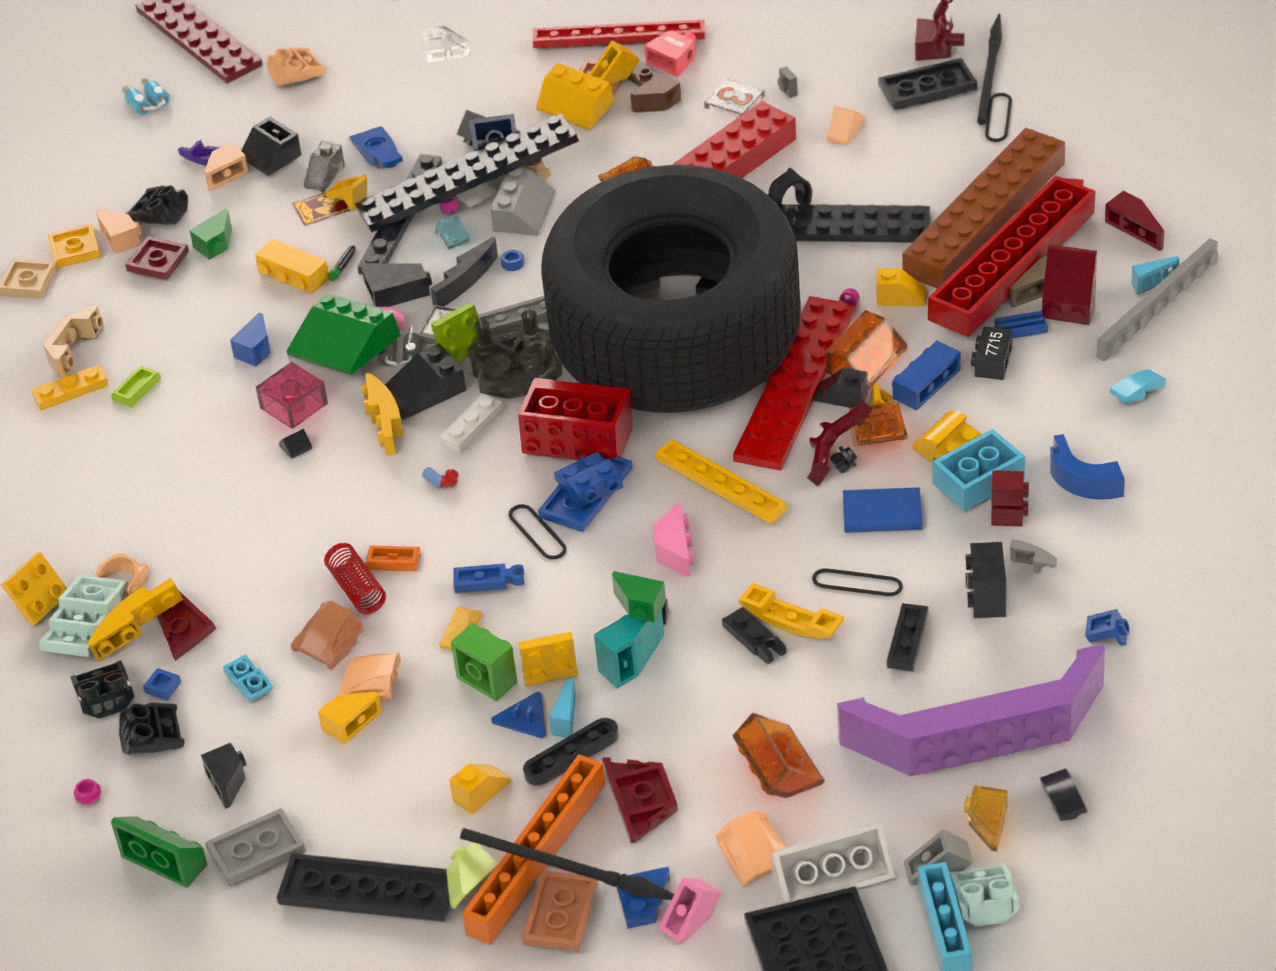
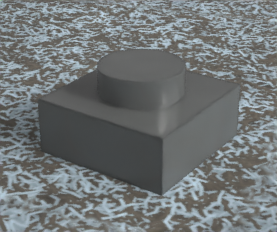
[777,66,798,98]

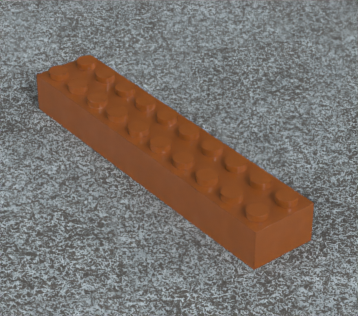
[902,127,1065,289]

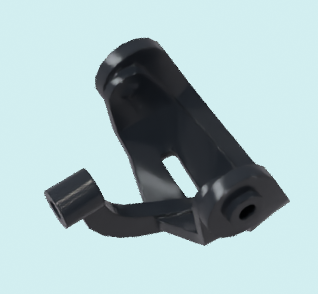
[767,168,812,209]

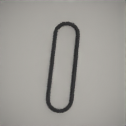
[985,93,1012,142]
[508,504,566,559]
[812,568,903,596]

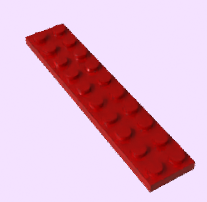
[733,296,855,471]

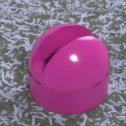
[439,197,458,215]
[839,288,860,307]

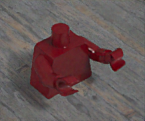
[915,0,965,61]

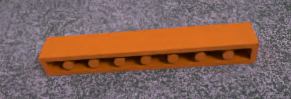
[462,754,605,945]

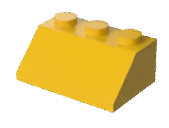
[536,63,615,131]

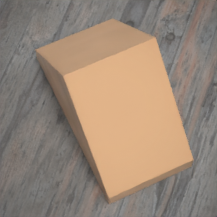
[827,106,865,145]

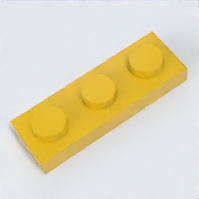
[31,365,109,410]

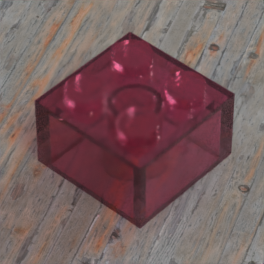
[256,361,328,429]

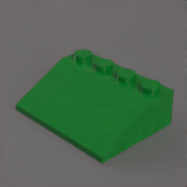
[286,293,401,375]

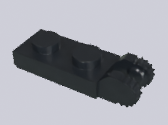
[722,607,787,664]

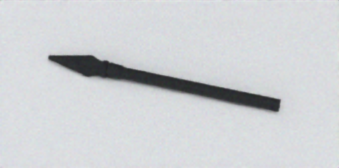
[977,13,1002,125]
[460,828,674,900]

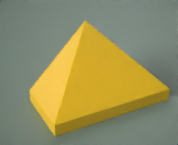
[439,607,482,649]

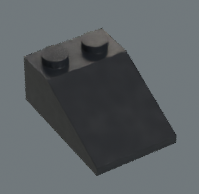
[385,343,466,420]

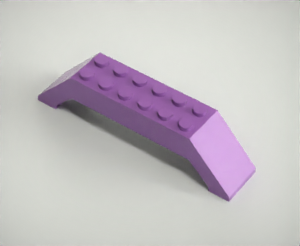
[837,644,1105,776]

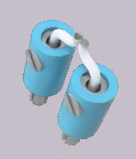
[122,78,170,115]

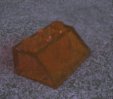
[826,310,907,390]
[732,712,825,798]

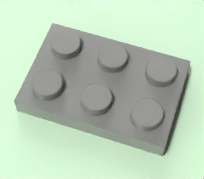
[205,808,306,886]

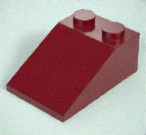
[1042,244,1097,325]

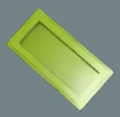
[111,365,161,408]

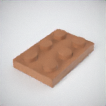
[522,870,598,952]

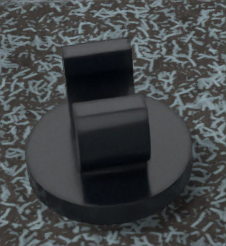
[830,445,858,474]

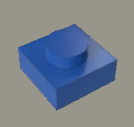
[143,668,181,701]

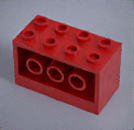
[518,378,633,460]

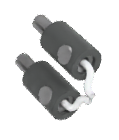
[378,326,421,368]

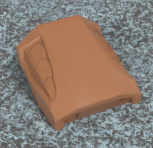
[291,601,364,670]

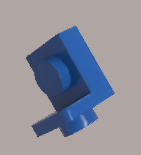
[1085,609,1130,646]

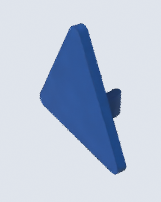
[491,692,546,738]

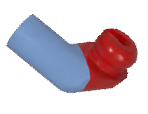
[422,467,459,487]

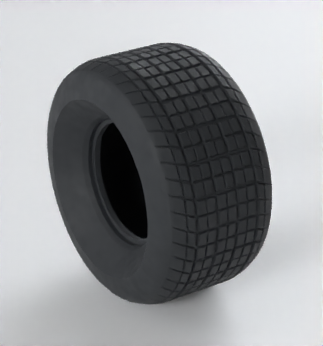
[541,165,801,413]

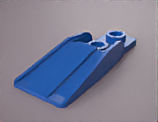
[349,126,403,168]

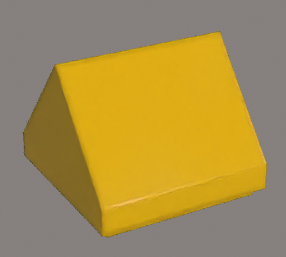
[870,384,894,417]

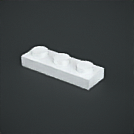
[439,393,504,452]

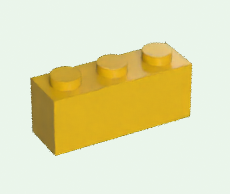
[255,239,329,294]

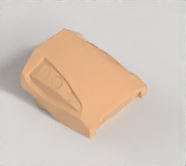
[267,48,327,86]
[340,652,401,703]
[716,811,786,888]

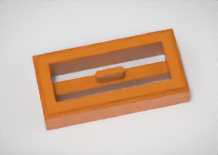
[365,545,421,571]

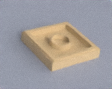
[0,259,57,298]

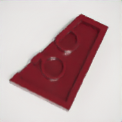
[157,590,216,661]

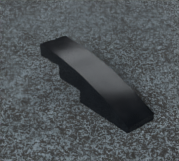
[430,237,498,306]

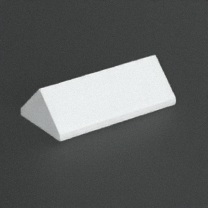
[771,822,896,904]

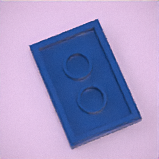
[843,487,922,533]

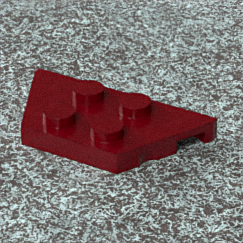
[602,757,678,843]

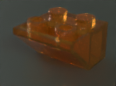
[849,402,908,447]

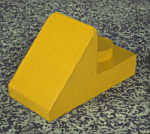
[325,174,367,211]

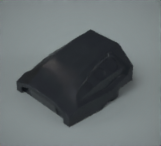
[126,185,188,224]
[70,660,135,719]
[119,702,185,755]

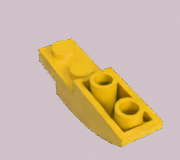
[362,373,403,455]
[87,578,183,662]

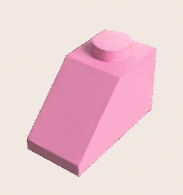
[658,877,722,943]

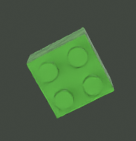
[451,623,517,701]

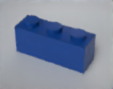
[892,340,961,411]

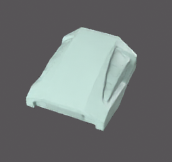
[949,863,1020,927]

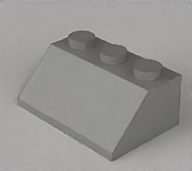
[490,168,555,236]

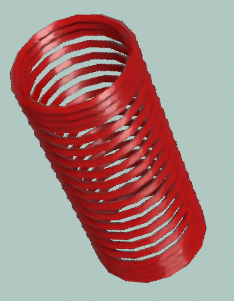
[324,543,387,614]

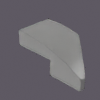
[1010,539,1057,573]

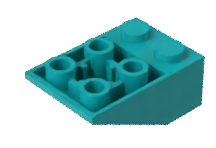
[594,609,664,689]

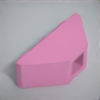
[653,504,694,577]

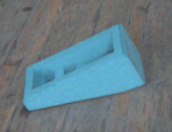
[1131,256,1180,294]
[549,678,576,738]

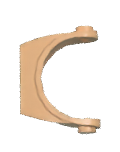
[95,553,149,595]

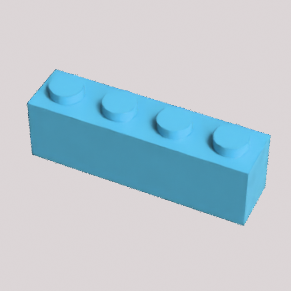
[918,862,972,971]

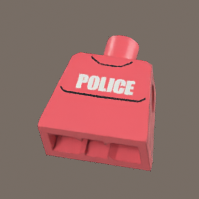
[644,31,697,77]

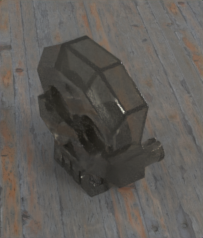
[467,309,563,399]

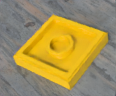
[48,224,101,268]

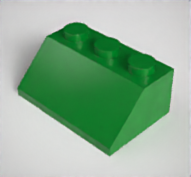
[111,816,208,888]

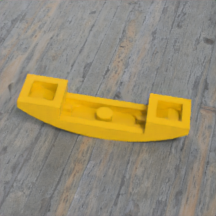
[739,583,844,638]

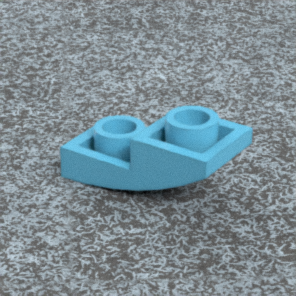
[1109,369,1166,404]
[223,654,273,702]

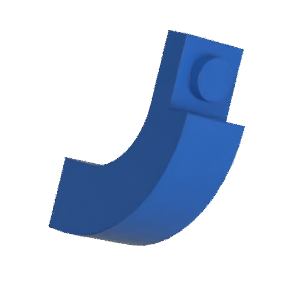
[1050,434,1125,500]

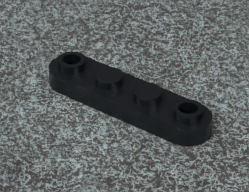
[523,718,619,785]

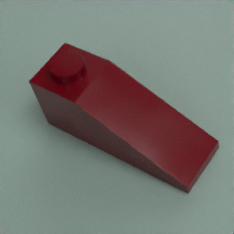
[1105,190,1164,251]

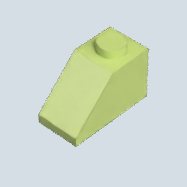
[446,842,498,909]

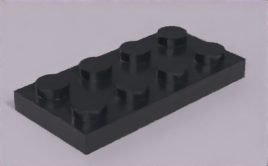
[878,58,977,110]

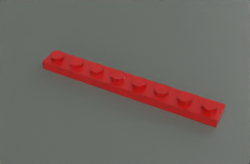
[532,19,705,48]

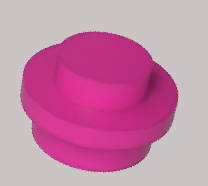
[74,779,102,805]

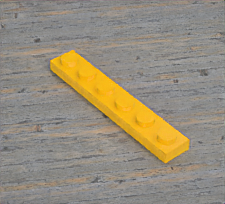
[655,439,787,524]

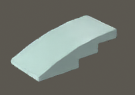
[39,575,127,657]

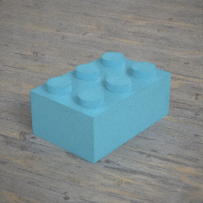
[932,429,1025,512]

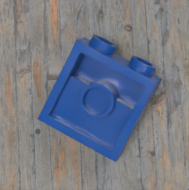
[554,452,623,508]

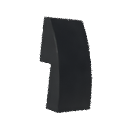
[1040,768,1087,822]

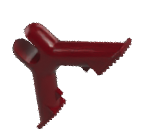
[807,400,873,487]

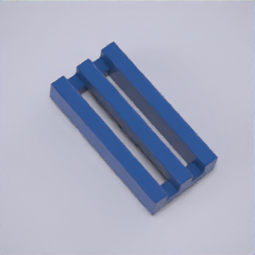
[994,311,1048,338]

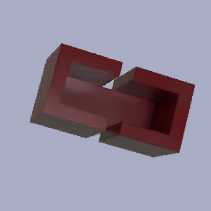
[991,470,1029,527]

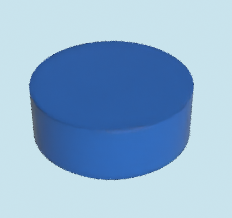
[501,250,524,271]

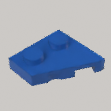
[616,866,670,929]

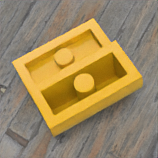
[912,411,982,463]

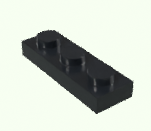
[887,603,929,672]

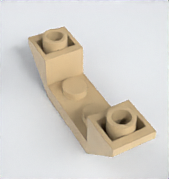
[43,306,103,379]

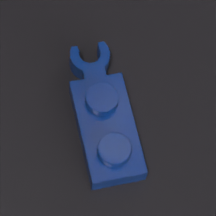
[453,563,525,593]

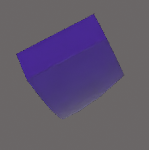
[177,140,221,166]

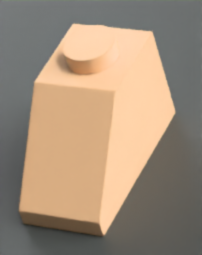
[204,143,249,191]
[96,210,142,254]

